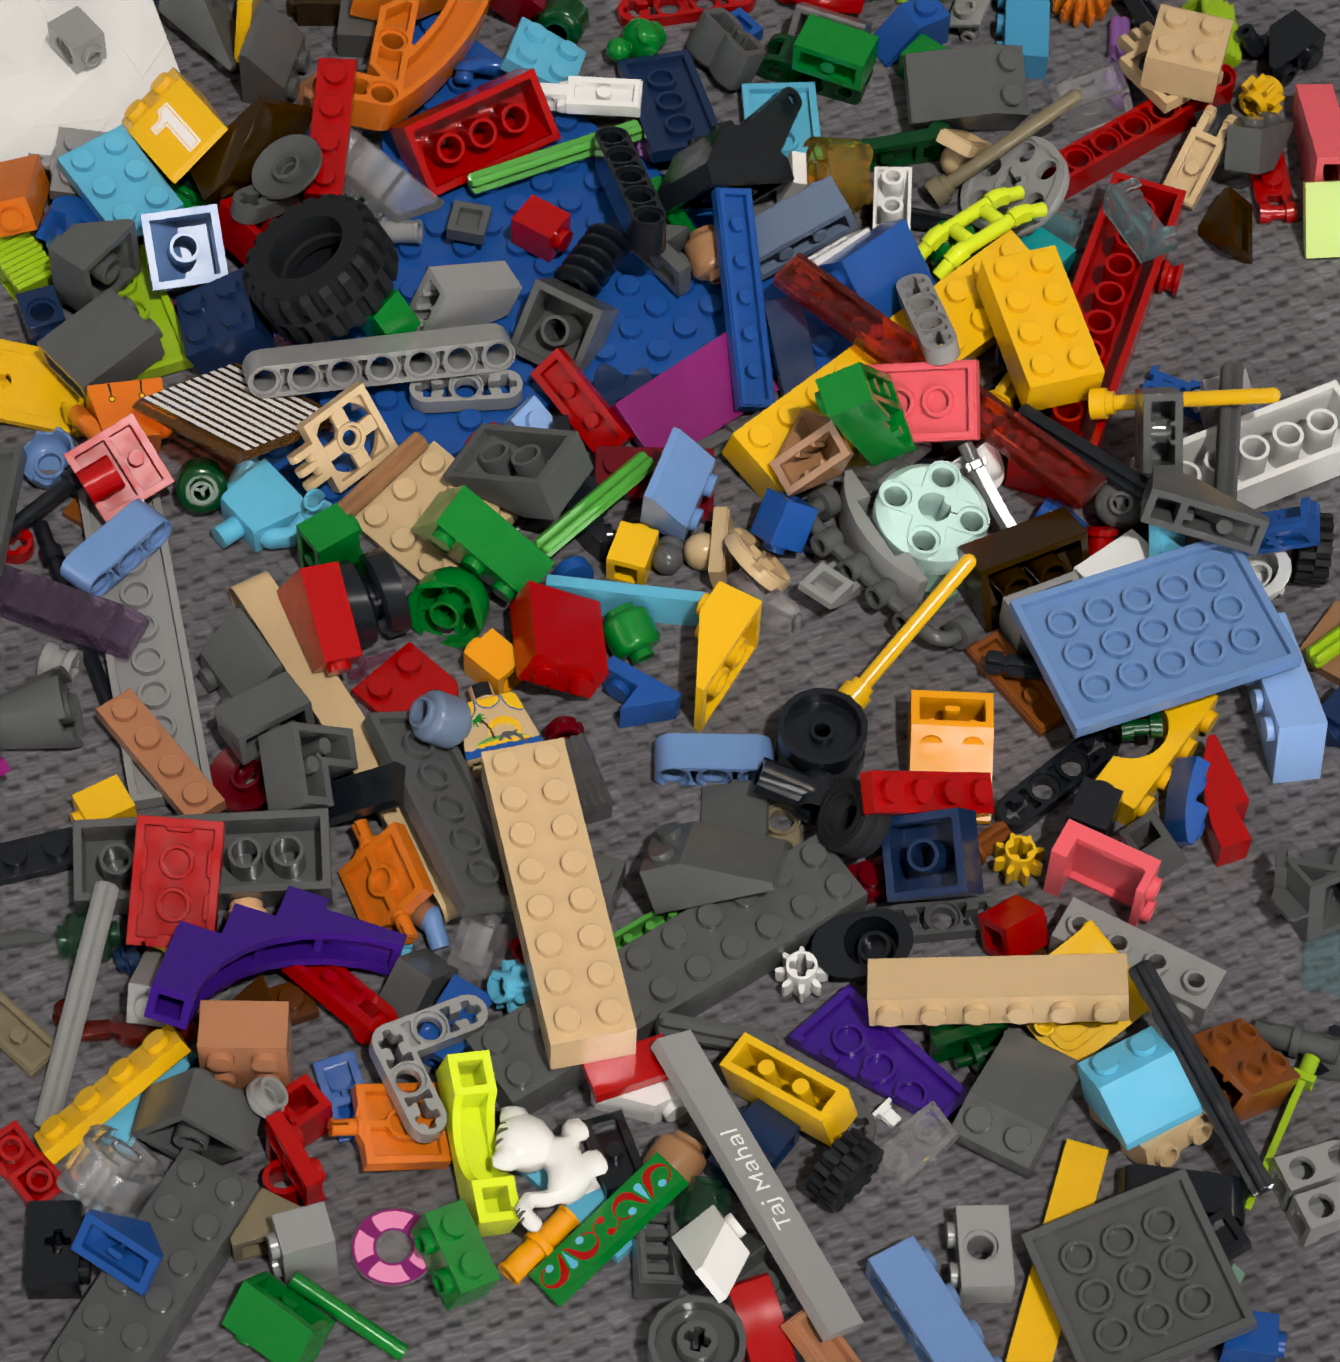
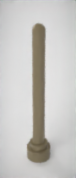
[923,89,1083,208]

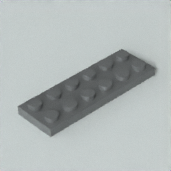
[363,711,513,916]

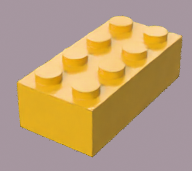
[976,245,1105,410]

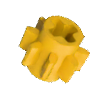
[1238,73,1285,116]
[993,832,1045,886]

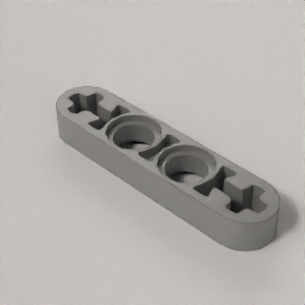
[896,273,960,366]

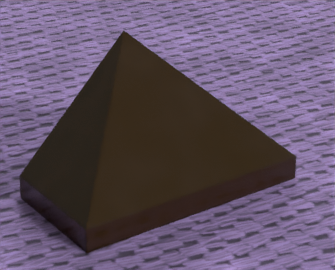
[1198,186,1253,264]

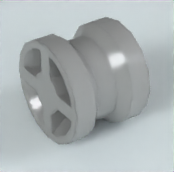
[37,641,84,689]

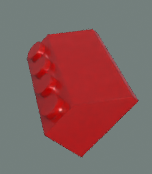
[389,68,561,198]

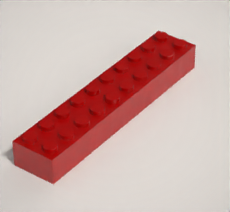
[1004,171,1187,508]

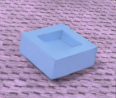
[504,395,553,429]

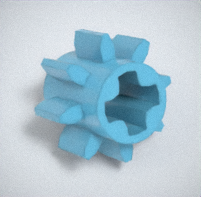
[487,959,533,1013]

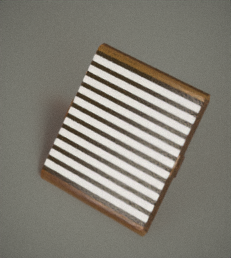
[132,363,332,464]

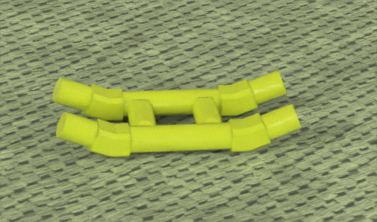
[918,185,1048,280]

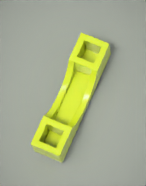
[436,1050,519,1237]

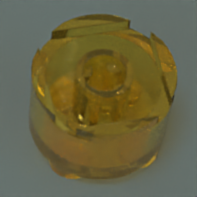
[803,136,874,214]

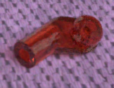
[52,999,111,1042]

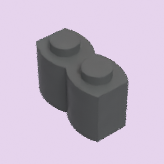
[686,7,766,91]

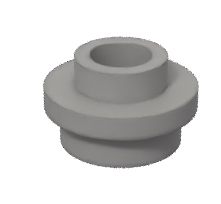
[246,1076,288,1119]

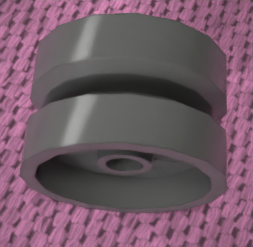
[646,1295,747,1362]

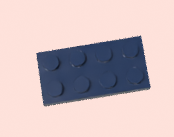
[617,49,718,164]

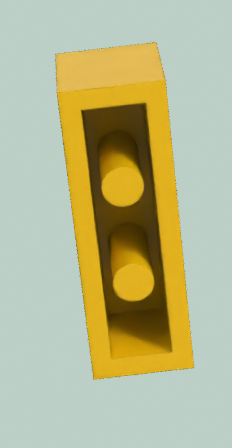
[719,1032,858,1147]

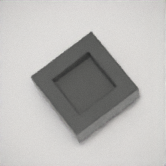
[446,200,492,245]

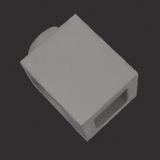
[47,6,107,75]

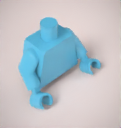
[211,428,332,553]

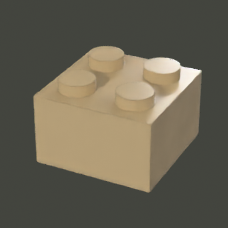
[1140,4,1234,104]

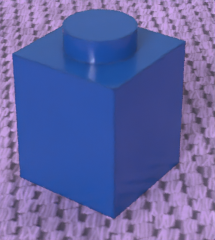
[750,488,819,555]
[1218,1311,1286,1362]

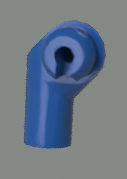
[453,55,505,86]

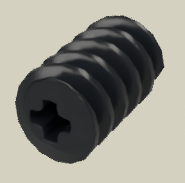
[553,223,632,298]

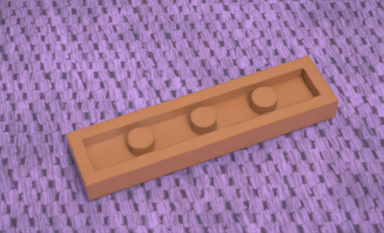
[96,688,226,815]

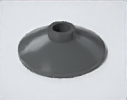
[251,134,323,200]

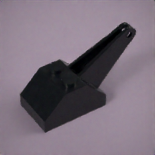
[658,87,802,213]

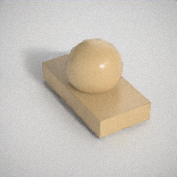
[935,128,992,175]
[683,506,735,589]

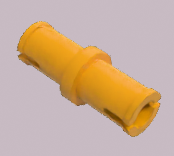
[498,1204,580,1286]

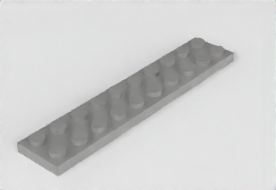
[78,488,213,810]

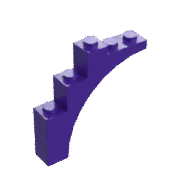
[144,886,407,1030]

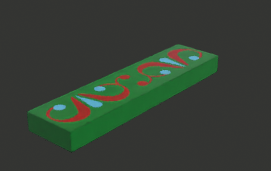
[528,1152,689,1308]

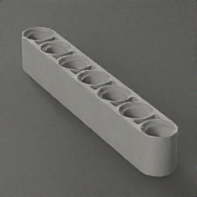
[242,323,516,398]

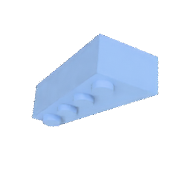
[1243,612,1328,784]

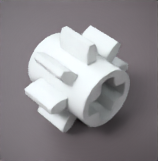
[775,946,828,1003]

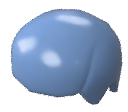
[23,427,77,489]

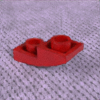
[0,1119,70,1207]
[728,1272,796,1362]

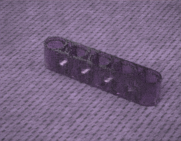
[0,564,150,659]

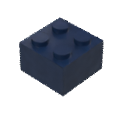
[175,267,276,380]
[882,807,984,904]

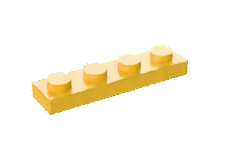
[33,1024,191,1165]

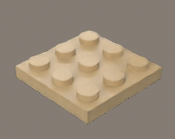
[355,441,519,582]

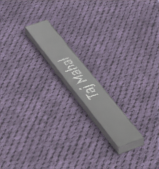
[650,1029,864,1342]

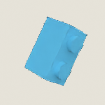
[1077,1026,1203,1151]

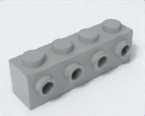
[1047,897,1227,1028]

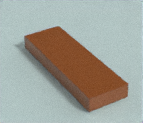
[965,630,1066,739]

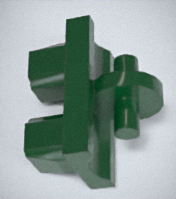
[927,1023,1008,1076]

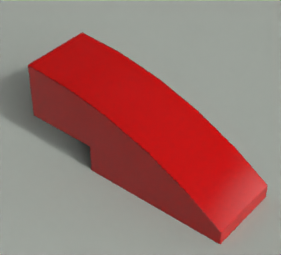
[1198,734,1252,867]

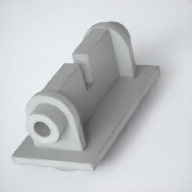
[949,0,994,43]

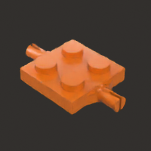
[338,819,435,945]
[327,1082,452,1172]

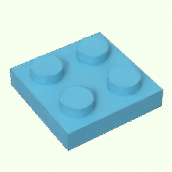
[500,16,587,83]

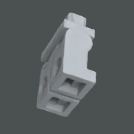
[1268,1140,1340,1247]

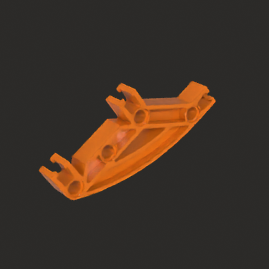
[349,0,491,131]

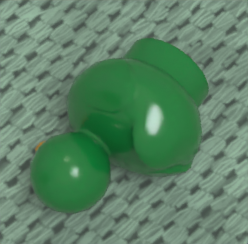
[606,17,666,62]

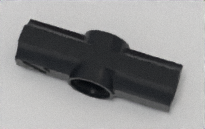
[751,757,838,825]

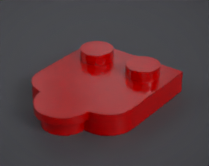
[351,642,459,713]

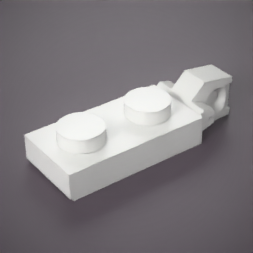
[540,76,643,117]

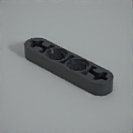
[995,727,1121,834]

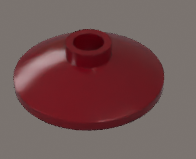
[210,746,267,812]

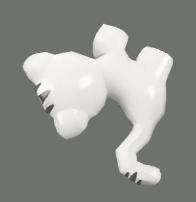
[492,1106,608,1232]

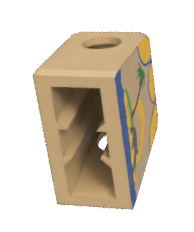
[462,682,543,778]

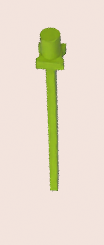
[1245,1053,1320,1211]

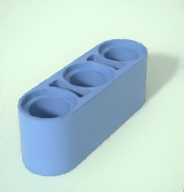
[60,499,172,600]
[654,733,774,786]

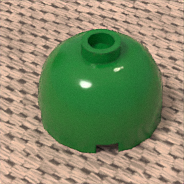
[408,566,490,649]

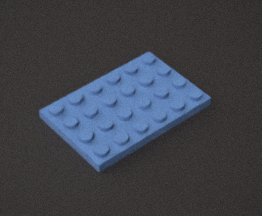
[1009,540,1302,738]

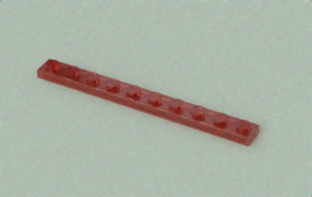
[773,252,1106,510]

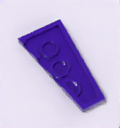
[788,984,969,1129]

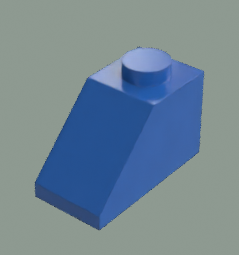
[874,0,951,68]

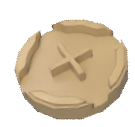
[724,527,791,595]

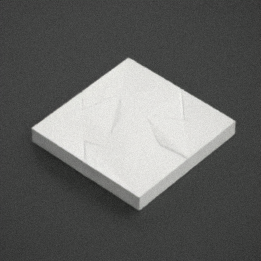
[0,0,180,173]

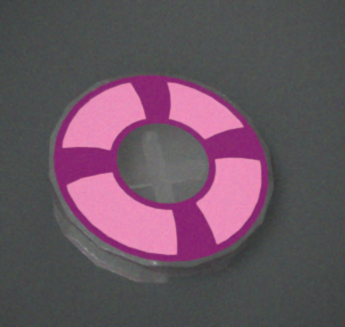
[349,1206,430,1293]

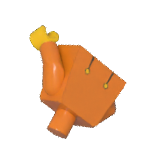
[61,377,183,452]

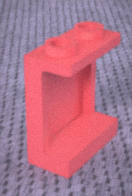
[1043,819,1163,927]

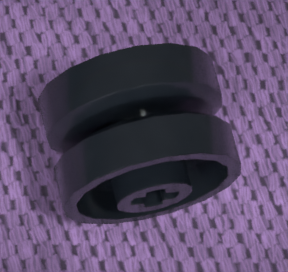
[339,547,412,648]
[775,688,868,783]

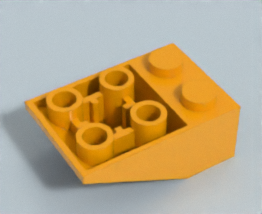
[907,690,994,824]

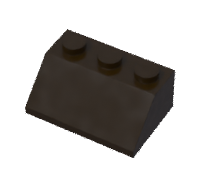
[958,506,1089,633]

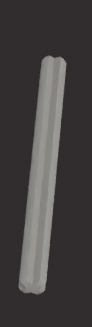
[34,881,119,1128]

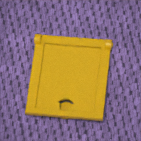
[0,339,87,437]
[1025,920,1149,1061]

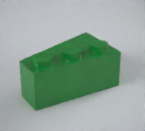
[815,362,917,466]
[411,485,555,602]

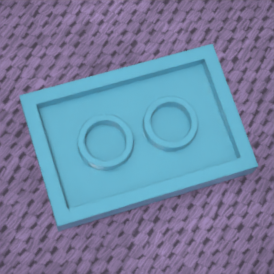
[741,82,824,177]
[57,125,184,237]

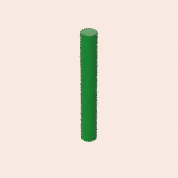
[287,1271,409,1361]

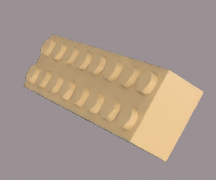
[481,737,637,1070]

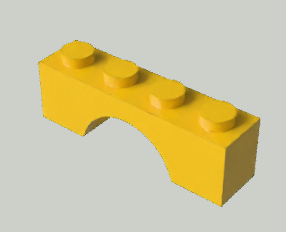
[1096,693,1219,826]

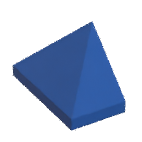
[71,1209,164,1296]

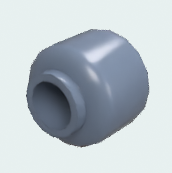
[409,689,472,749]

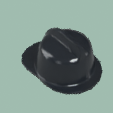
[812,908,913,978]

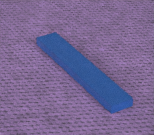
[711,187,776,412]

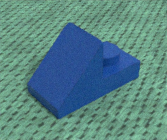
[603,655,681,728]

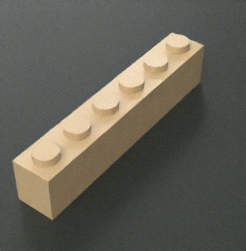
[867,953,1129,1027]

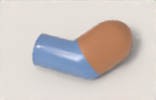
[411,900,451,952]

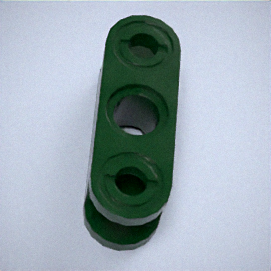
[758,33,874,105]

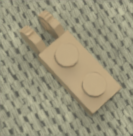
[1163,104,1238,211]

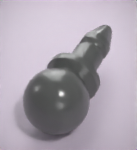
[652,535,684,575]

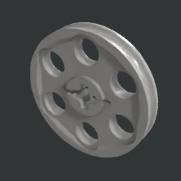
[960,136,1070,240]

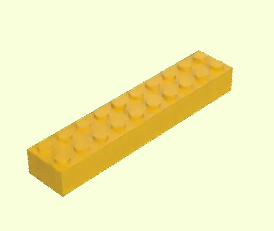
[722,229,1029,500]

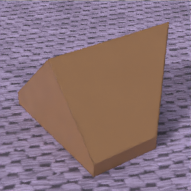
[769,409,854,497]

